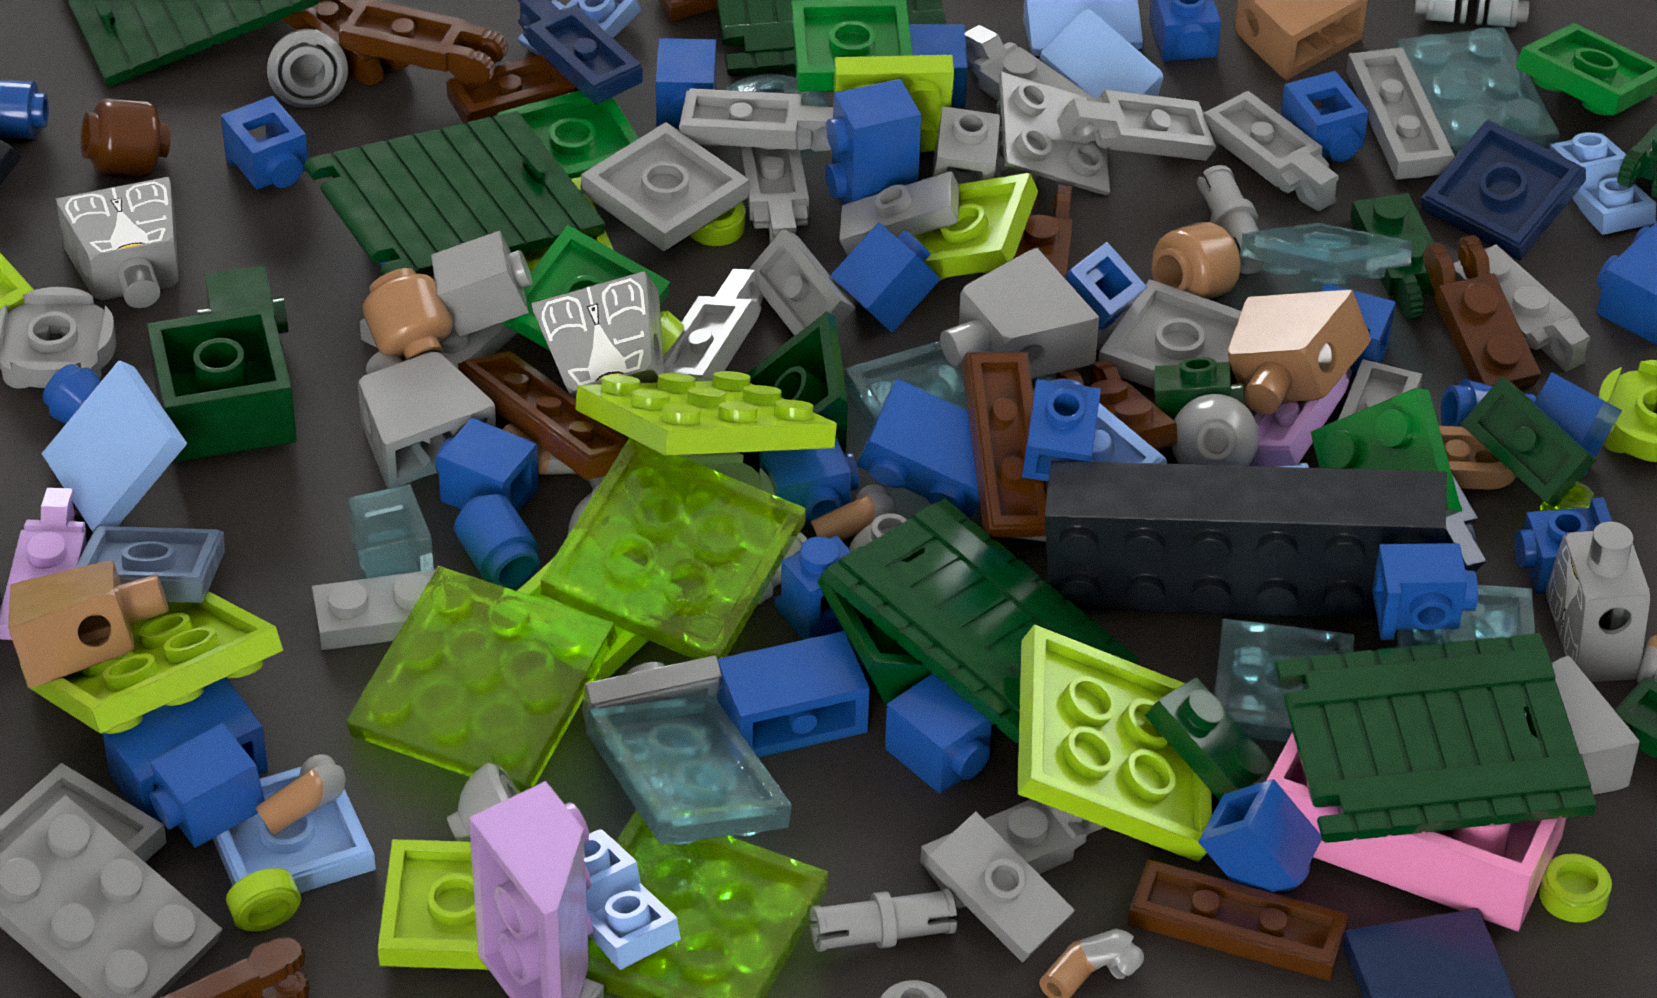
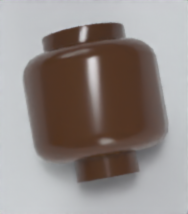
[81,99,171,177]

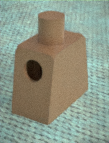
[1234,0,1368,81]
[1227,290,1371,415]
[8,561,169,688]

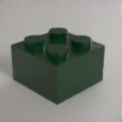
[147,304,297,462]

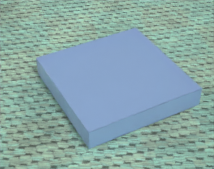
[42,360,187,532]
[212,766,376,893]

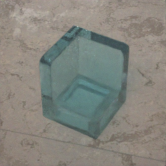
[348,484,434,579]

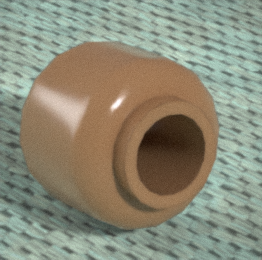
[1151,222,1241,300]
[363,268,453,360]

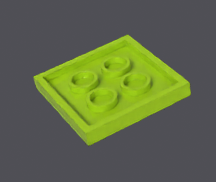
[575,371,837,456]
[20,591,284,734]
[1018,624,1212,862]

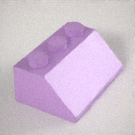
[469,781,593,998]

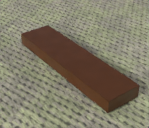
[458,351,642,480]

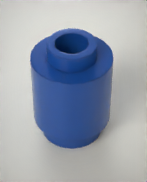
[0,80,49,139]
[454,494,540,590]

